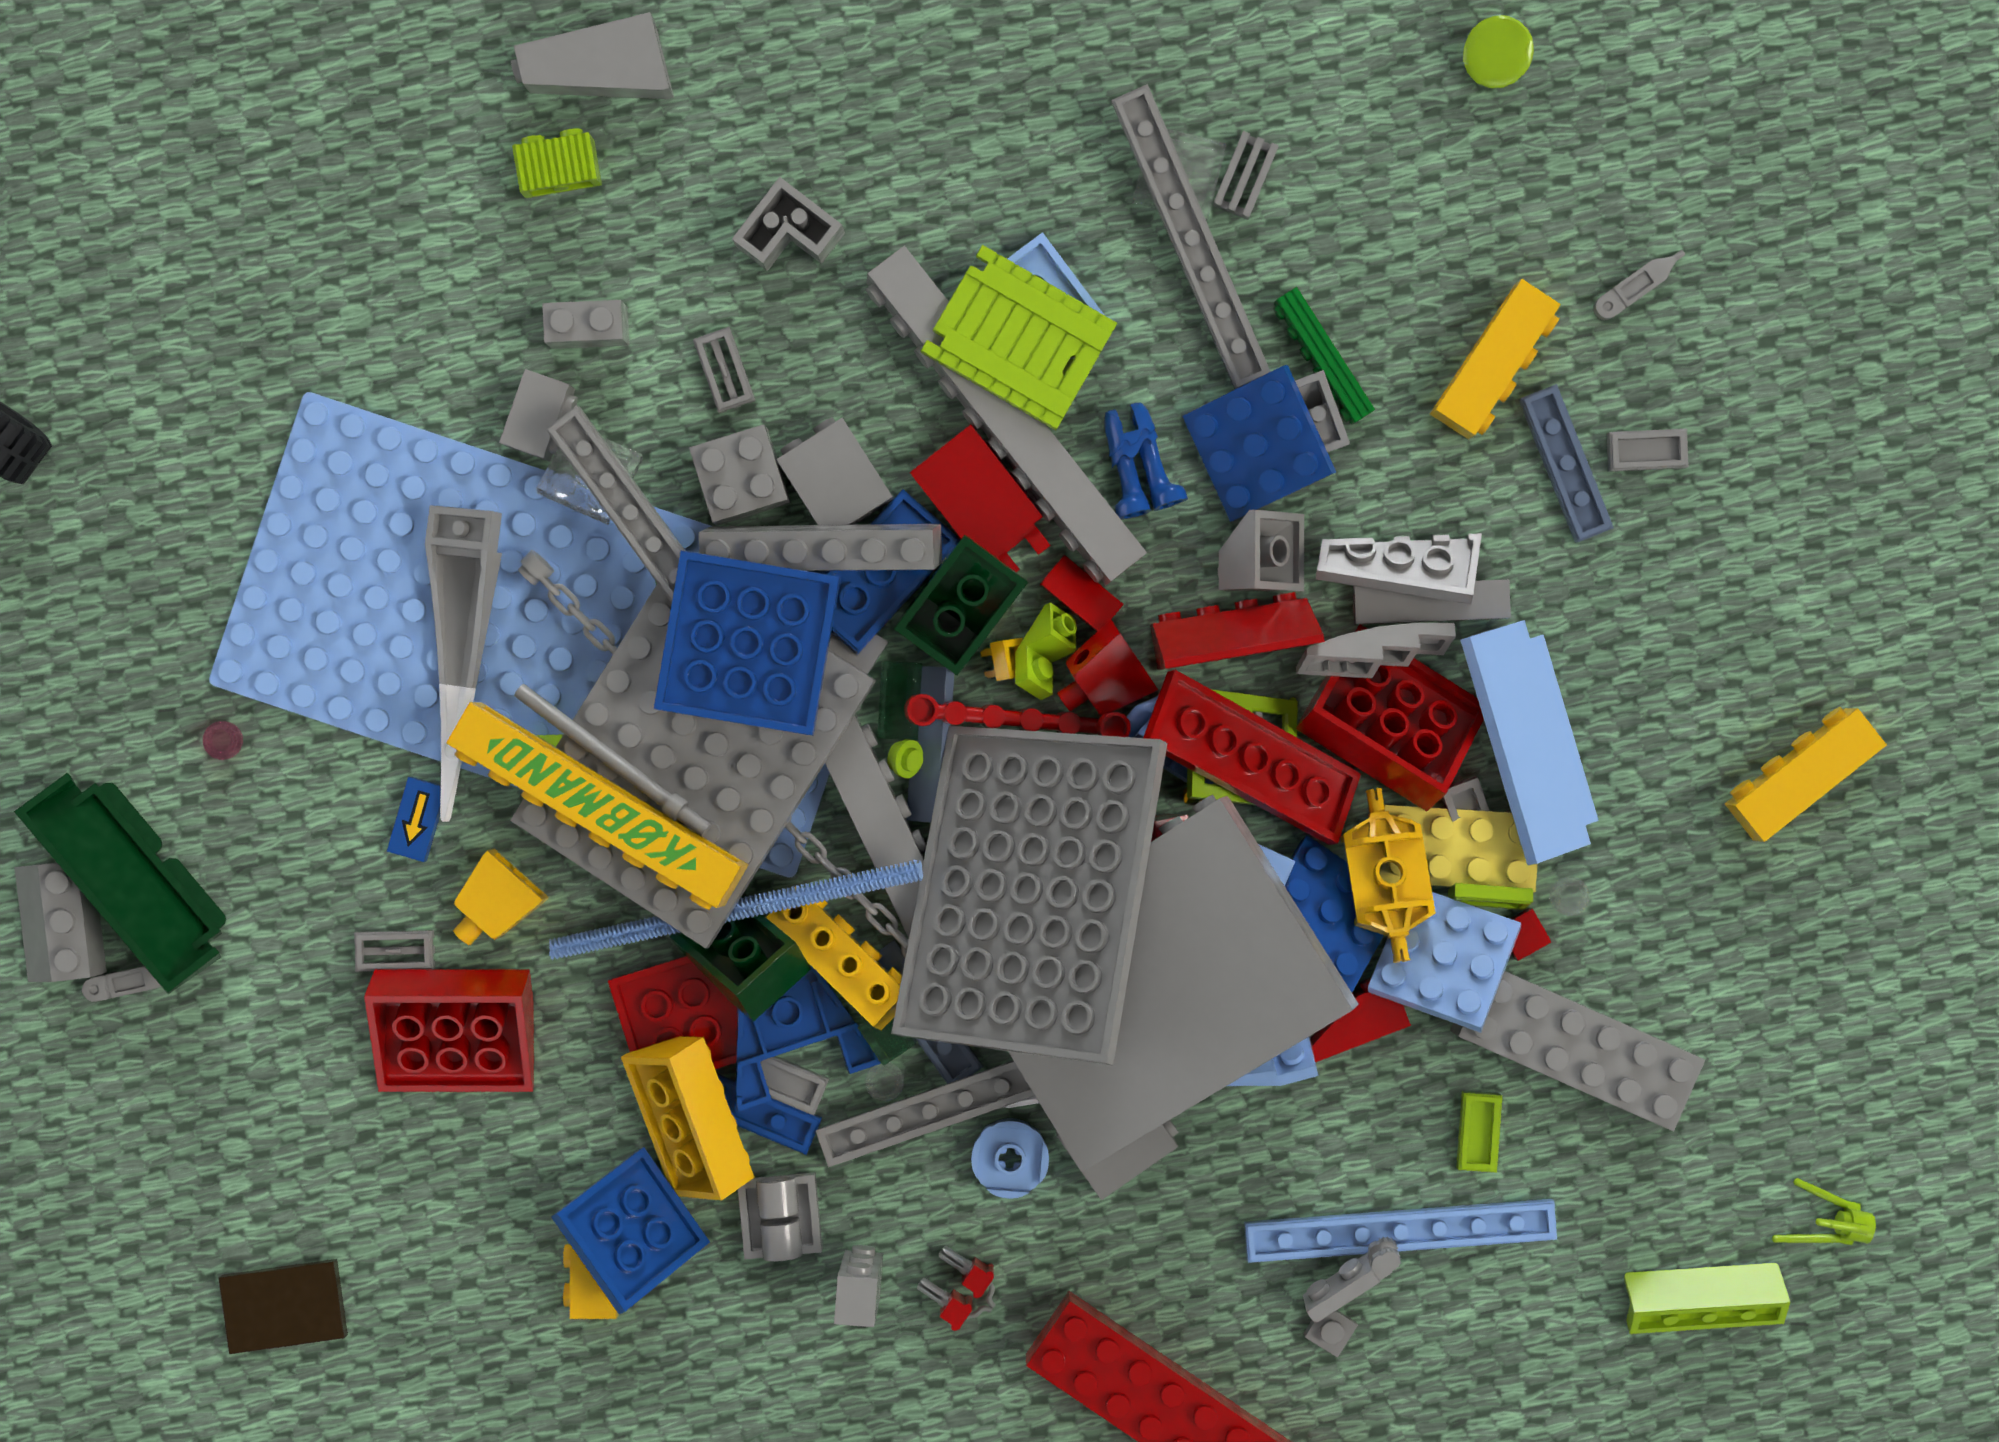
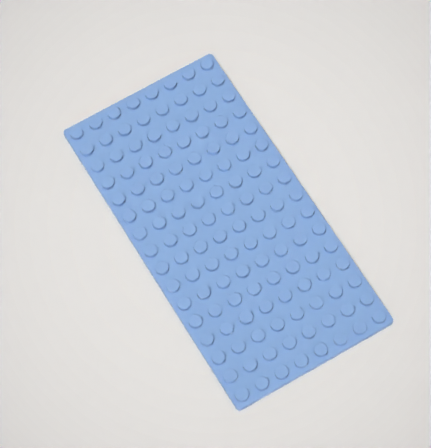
[209,392,830,878]

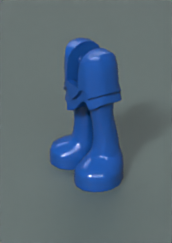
[1104,402,1188,520]

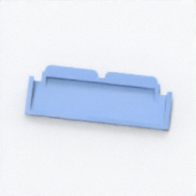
[1460,620,1599,866]

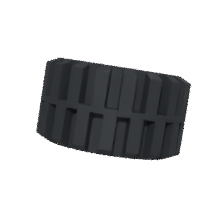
[0,402,52,484]

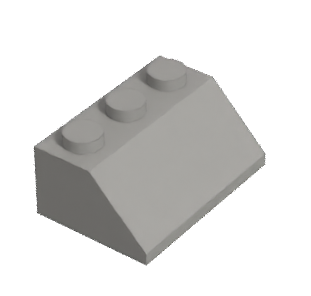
[14,862,107,982]

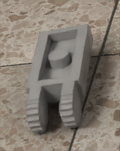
[1303,1236,1401,1323]

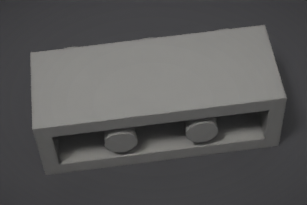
[834,1245,883,1327]

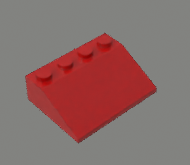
[1150,592,1325,670]
[1295,624,1484,812]
[364,969,534,1092]

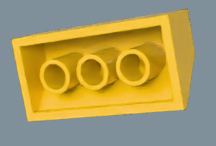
[621,1036,755,1201]

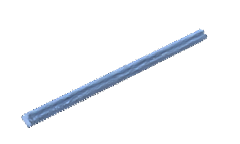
[549,860,923,960]

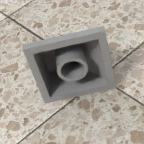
[1218,510,1304,592]

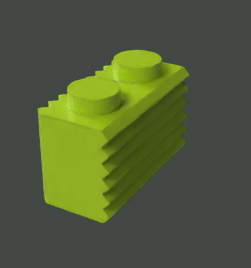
[512,128,602,198]

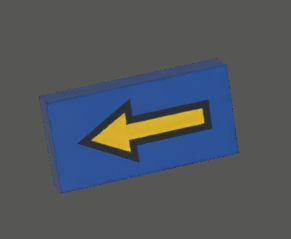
[387,777,441,862]

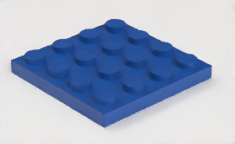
[654,550,840,736]

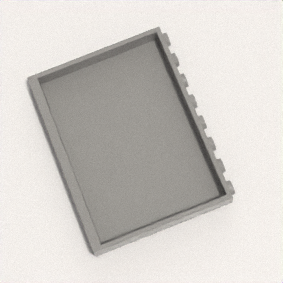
[1008,794,1359,1172]

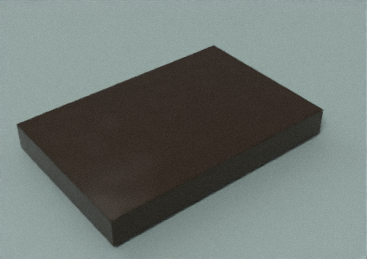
[219,1259,348,1354]

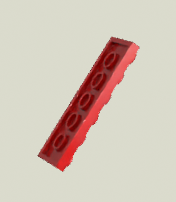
[1143,669,1361,845]

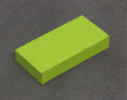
[1448,883,1533,910]
[1456,1091,1503,1173]

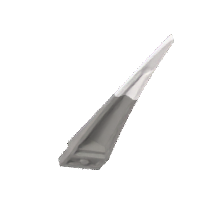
[425,505,502,822]

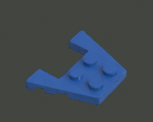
[735,964,883,1112]

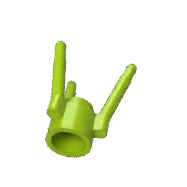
[1772,1178,1876,1245]

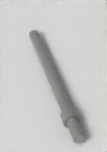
[514,684,712,837]

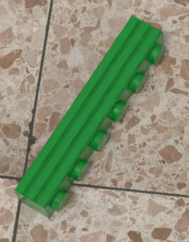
[1273,287,1375,425]

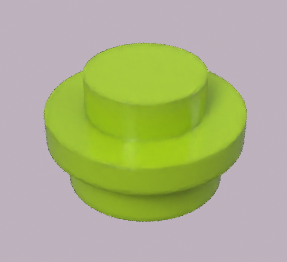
[887,739,923,778]

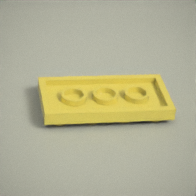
[1380,804,1537,892]

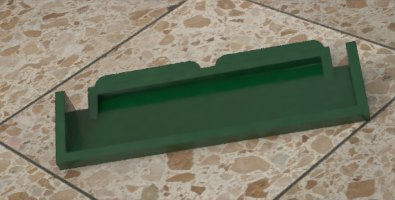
[14,773,226,994]

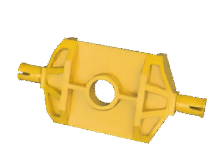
[1341,788,1436,963]

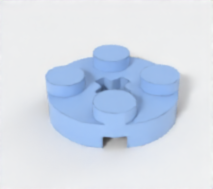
[971,1118,1049,1199]

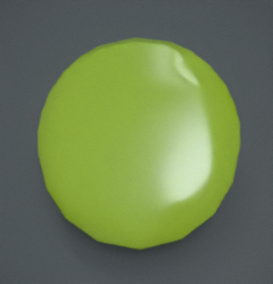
[1463,15,1534,88]

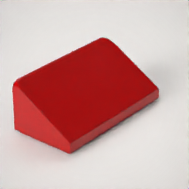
[1040,555,1124,632]

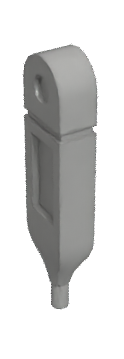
[1593,250,1685,320]
[82,966,161,1002]

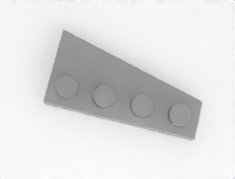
[1316,533,1482,604]

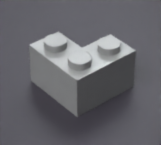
[732,177,845,271]

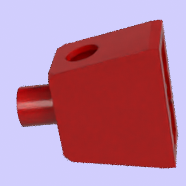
[1057,620,1158,715]

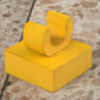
[980,638,1023,681]

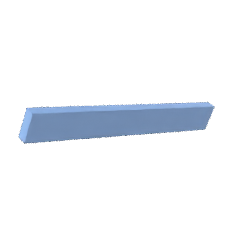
[1244,1199,1557,1263]

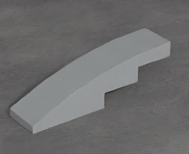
[1296,623,1456,678]

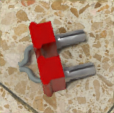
[917,1246,996,1331]

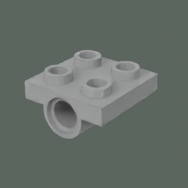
[738,1172,823,1262]

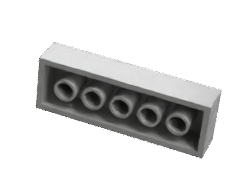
[1450,971,1705,1132]

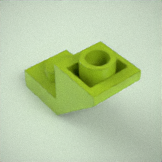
[1015,602,1077,700]

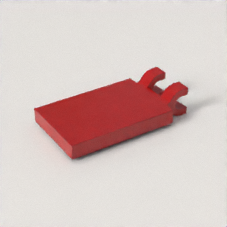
[909,424,1051,573]

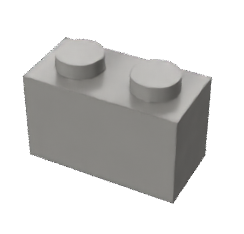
[542,300,629,349]
[499,369,578,462]

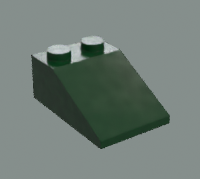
[894,535,1028,676]
[669,913,811,1022]

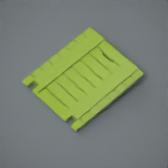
[920,245,1117,431]

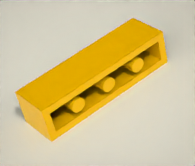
[1430,279,1561,439]
[1725,707,1887,842]

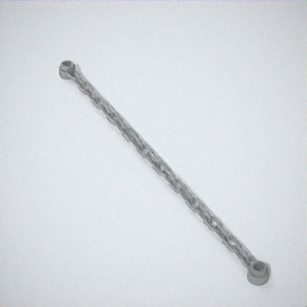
[518,550,909,958]

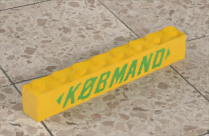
[446,702,749,910]

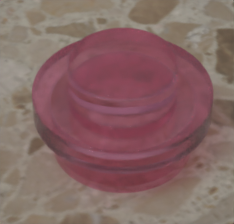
[203,721,243,760]

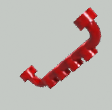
[904,694,1131,737]

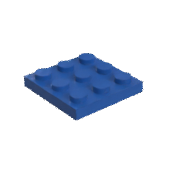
[1182,365,1336,522]
[1285,835,1384,992]
[551,1147,710,1314]

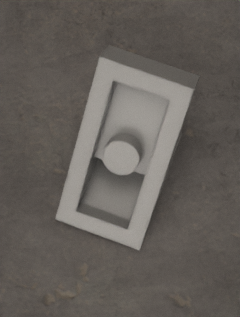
[1295,370,1350,452]

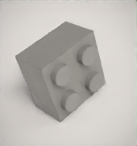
[689,424,791,526]

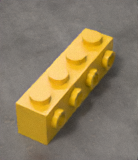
[766,886,902,1030]

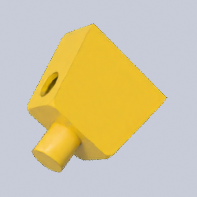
[453,848,549,946]

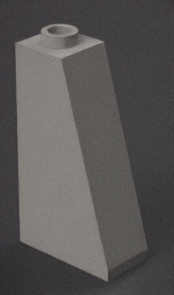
[511,12,674,99]

